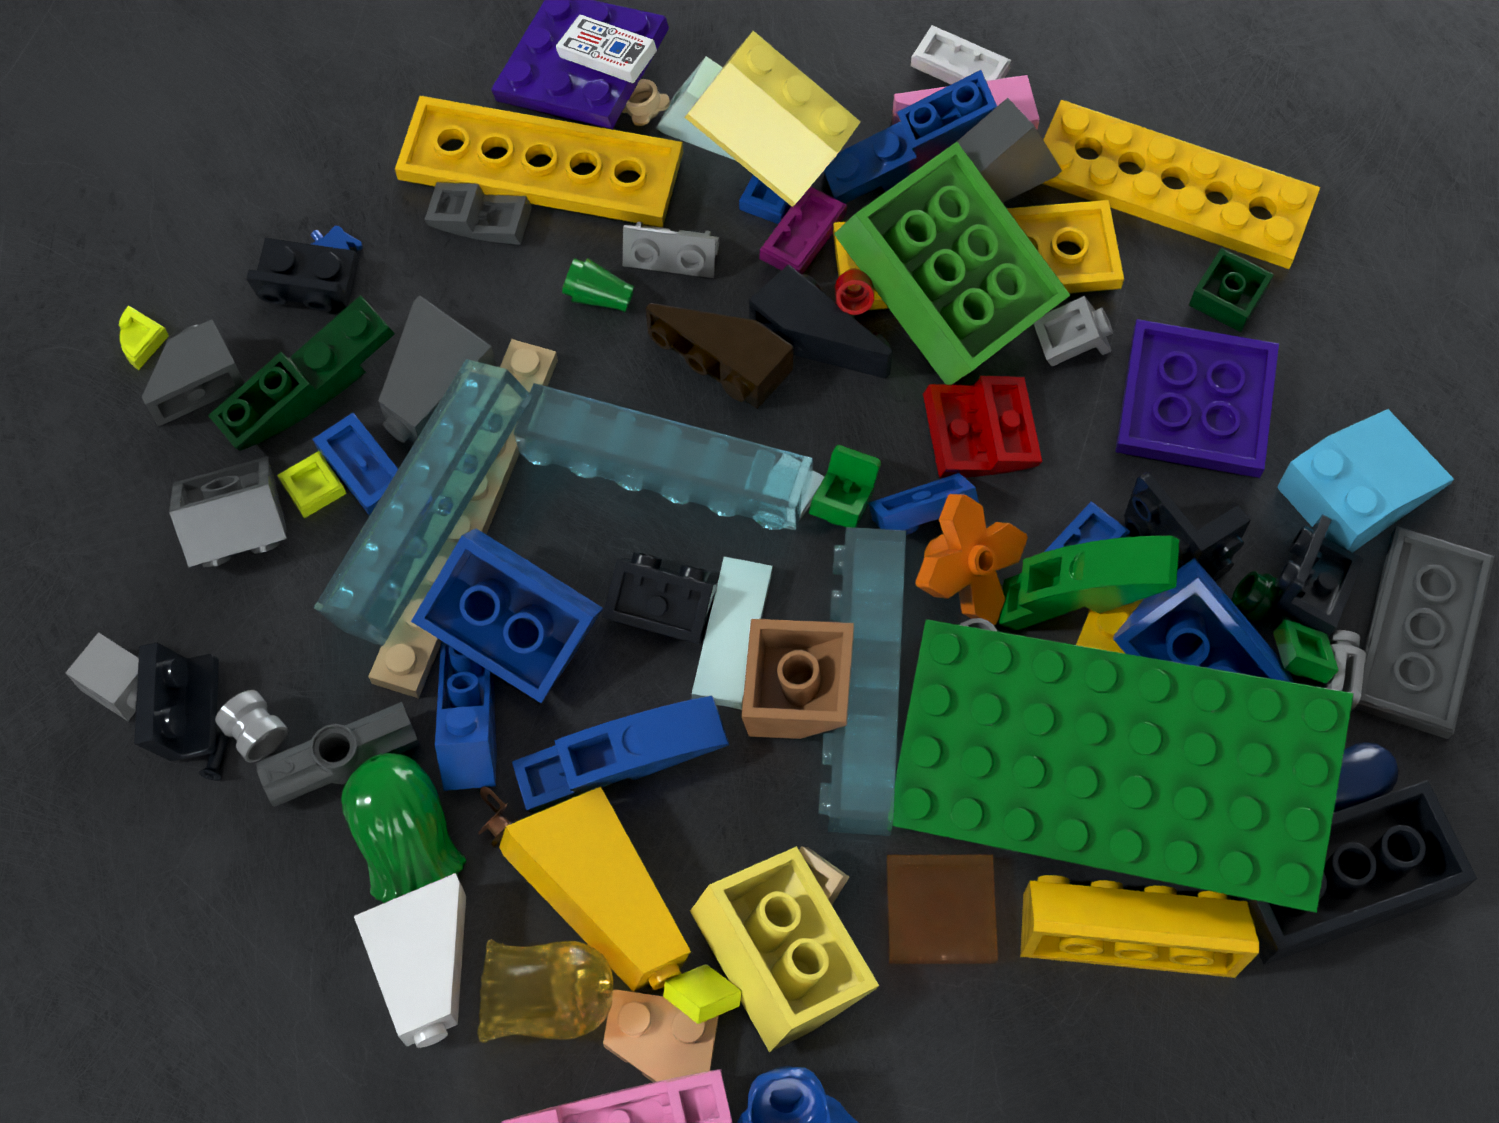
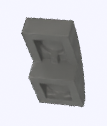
[425,182,532,245]

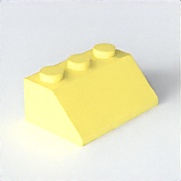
[684,31,861,207]
[690,846,879,1052]

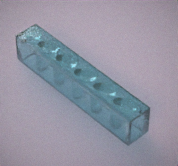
[313,359,533,646]
[514,383,813,531]
[819,527,906,836]

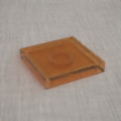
[886,855,998,964]

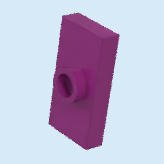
[759,186,847,275]

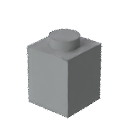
[66,632,139,721]

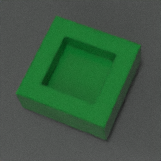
[1273,619,1339,684]

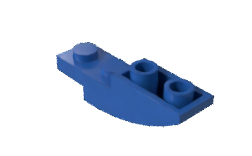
[824,70,997,204]
[512,695,730,813]

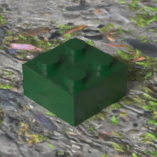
[1189,248,1274,332]

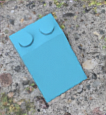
[1277,409,1454,553]

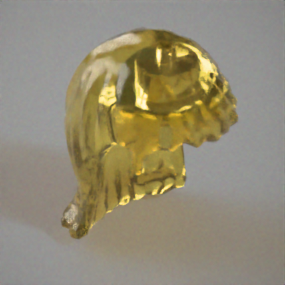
[477,940,614,1043]

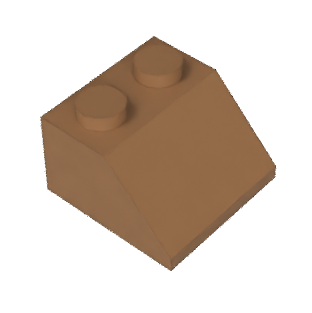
[742,619,855,739]

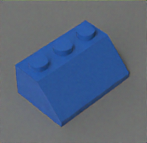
[411,528,604,703]
[1113,557,1294,683]

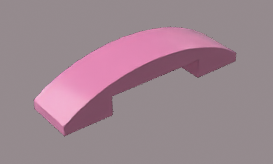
[501,1069,733,1123]

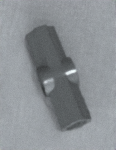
[255,702,420,807]

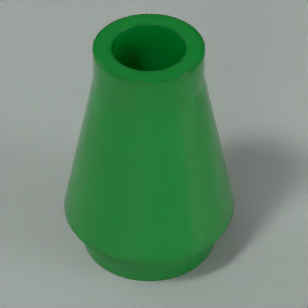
[562,258,635,312]

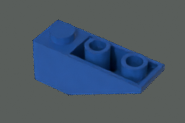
[435,642,497,791]

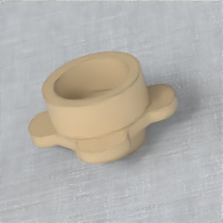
[622,79,670,126]

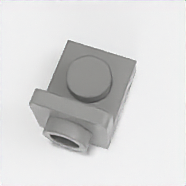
[1034,296,1113,366]

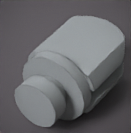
[1317,630,1367,711]

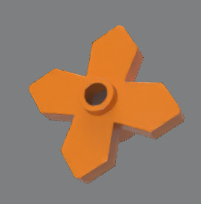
[915,494,1028,625]

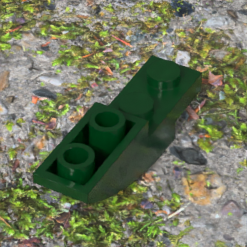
[208,295,395,451]

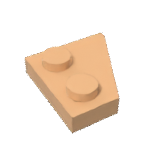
[603,989,719,1082]

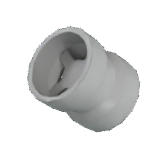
[215,690,288,763]

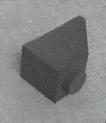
[142,319,244,427]

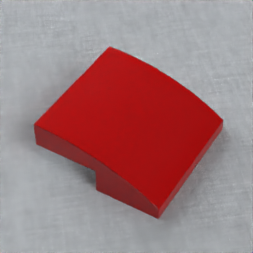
[923,376,1043,478]

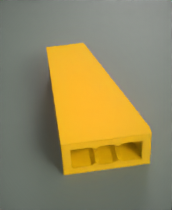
[499,786,691,992]

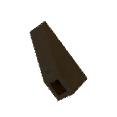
[646,303,794,409]

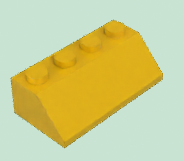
[1020,875,1259,978]

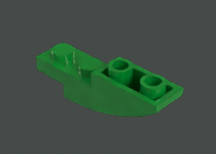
[999,536,1179,631]

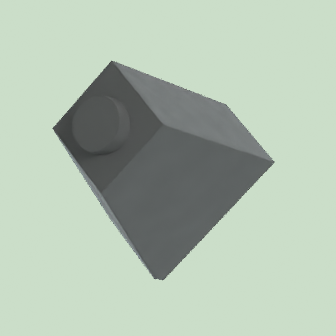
[957,98,1062,203]
[378,295,497,449]

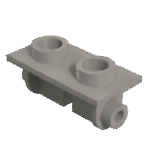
[622,222,720,278]

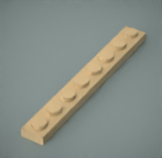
[368,339,558,698]

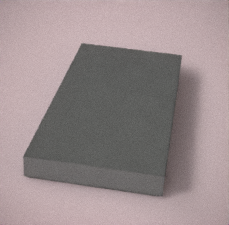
[1354,526,1494,739]

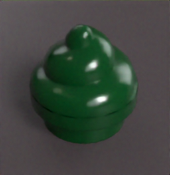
[1232,571,1284,621]

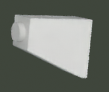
[354,873,466,1048]

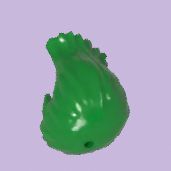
[341,753,466,903]

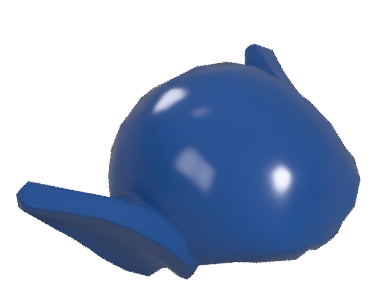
[737,1066,858,1123]

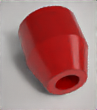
[835,268,874,315]

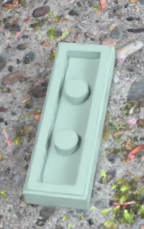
[692,557,773,710]

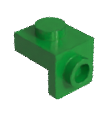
[809,445,881,530]

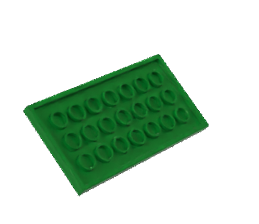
[887,619,1354,913]

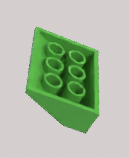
[834,142,1070,385]

